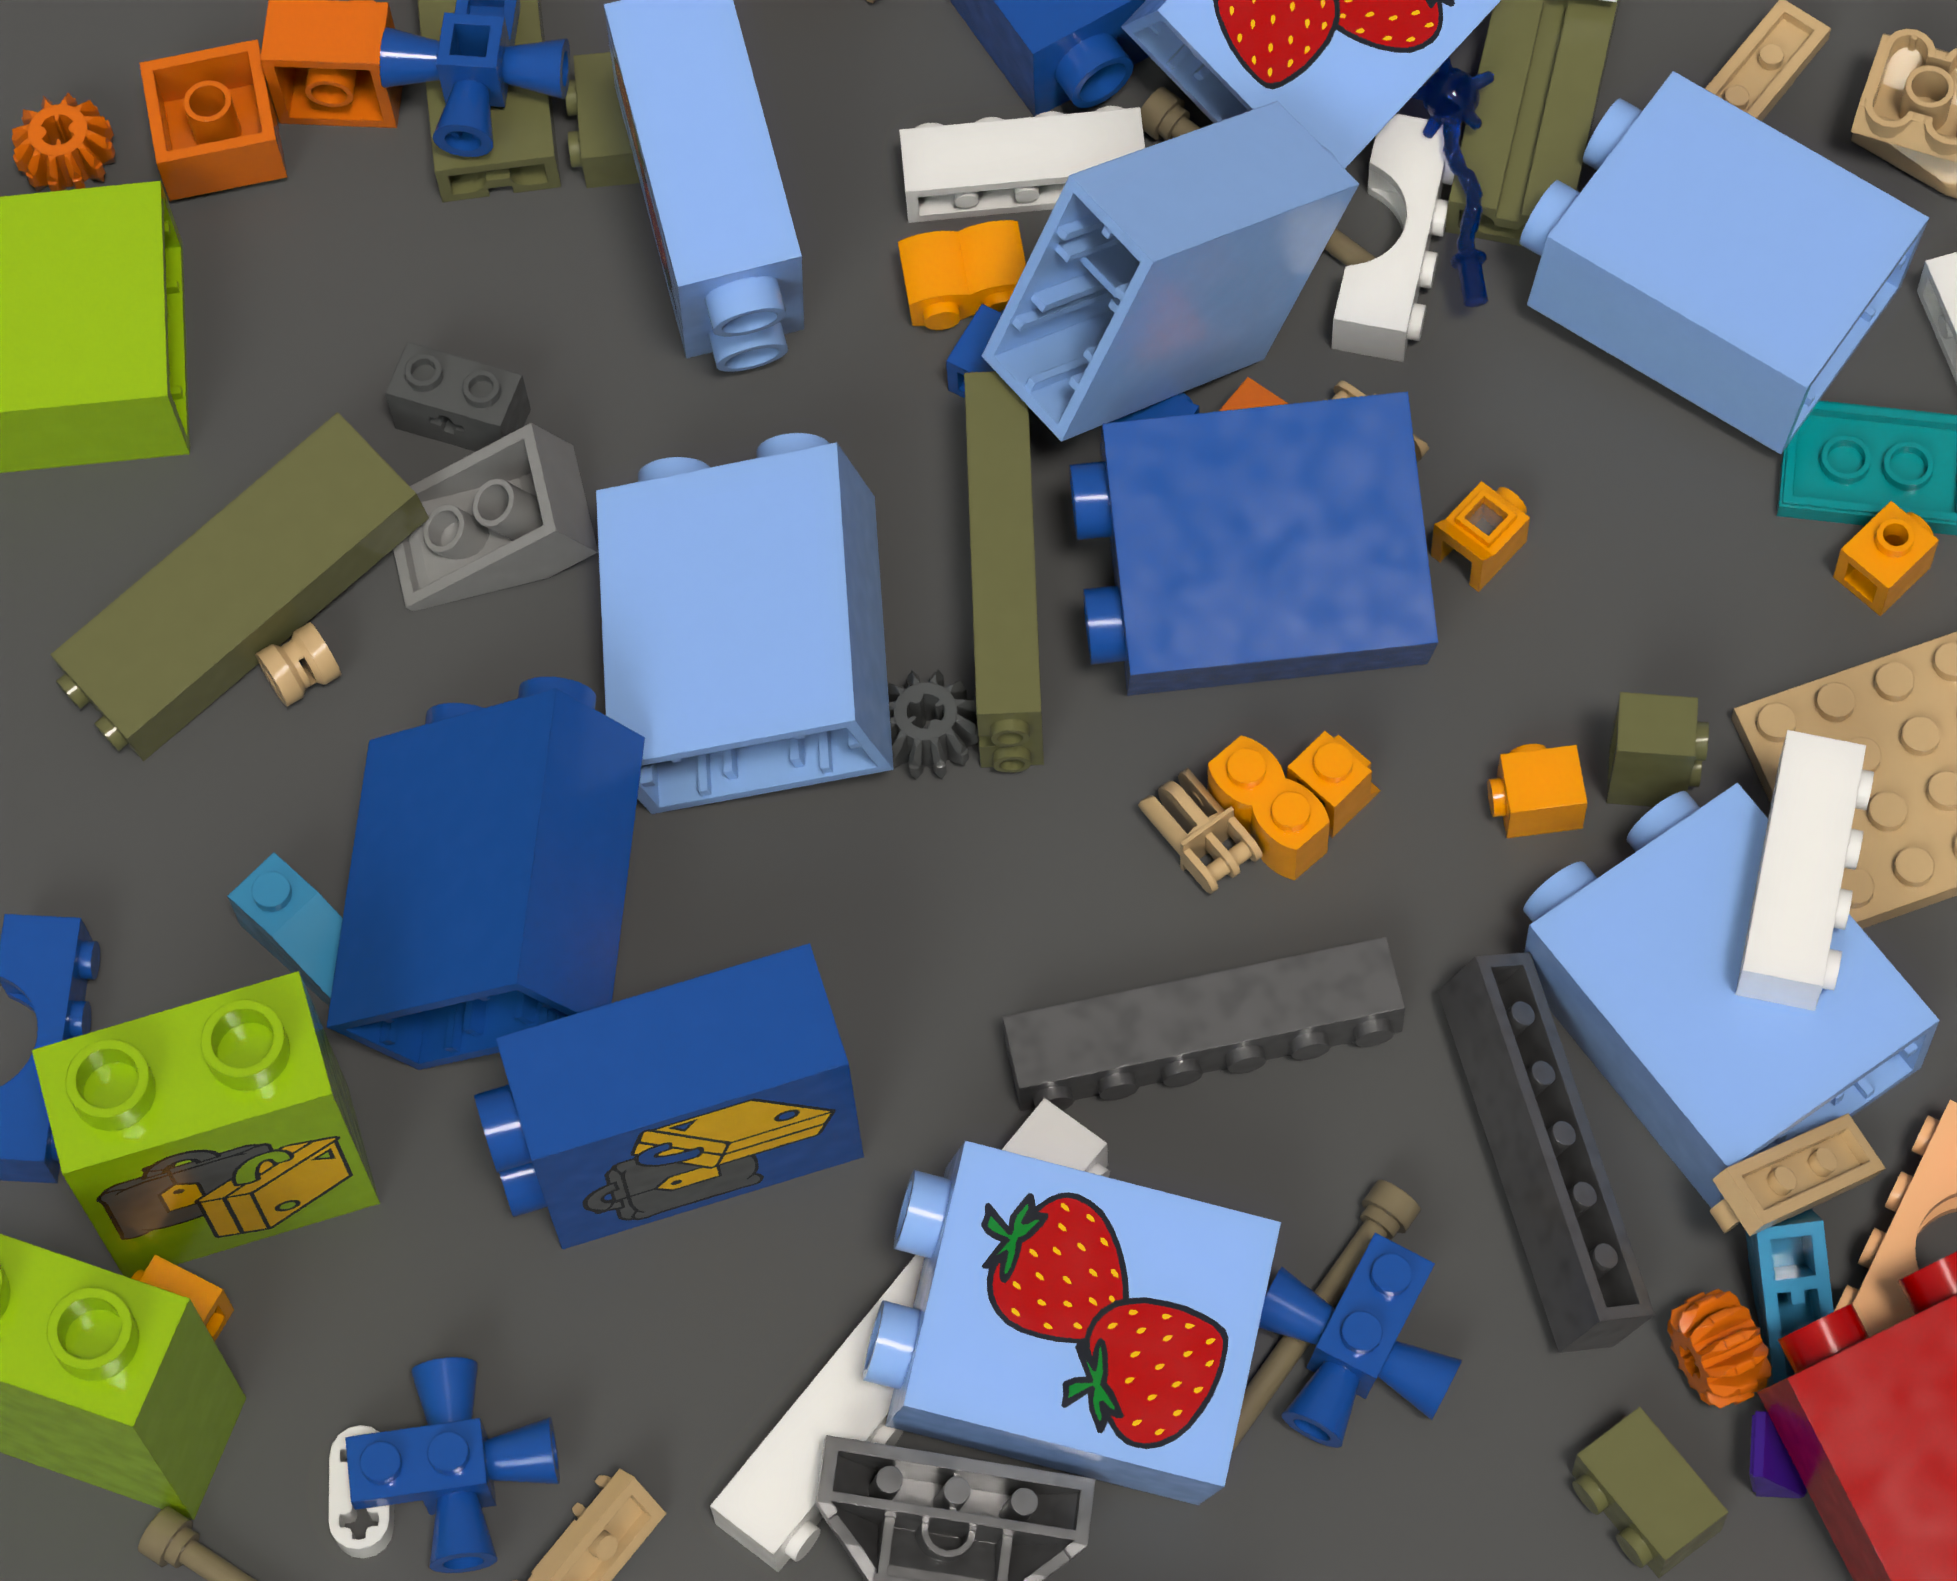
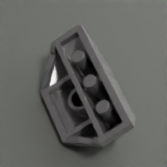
[816,1435,1096,1581]

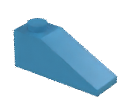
[227,852,343,1006]
[1745,1209,1834,1386]

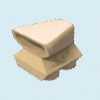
[1851,29,1957,199]

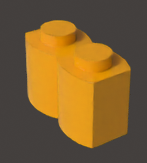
[898,220,1026,330]
[1207,735,1330,880]

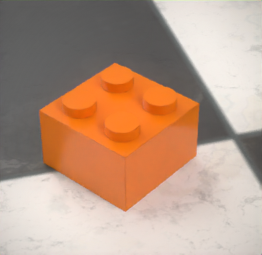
[260,0,403,128]
[139,39,288,201]

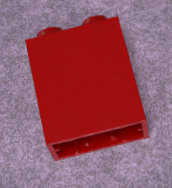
[1757,1251,1957,1581]

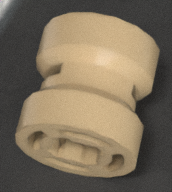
[255,622,342,707]

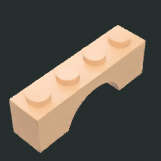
[1835,1100,1957,1337]

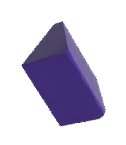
[1749,1411,1807,1498]

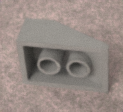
[393,423,598,611]

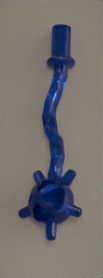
[1411,57,1495,307]

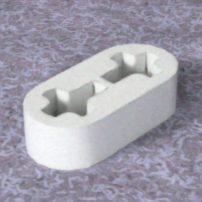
[329,1425,394,1559]

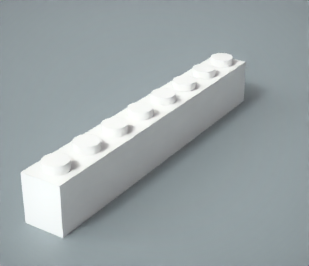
[710,1098,1110,1573]

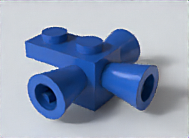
[380,0,570,157]
[1259,1233,1462,1448]
[345,1357,560,1573]

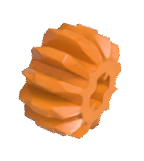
[12,93,115,192]
[1667,1288,1772,1409]

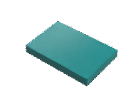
[1777,400,1957,536]

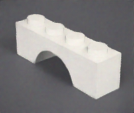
[1331,114,1460,362]

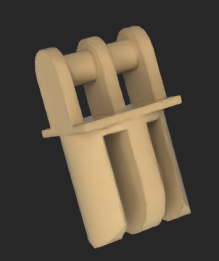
[1138,767,1263,894]

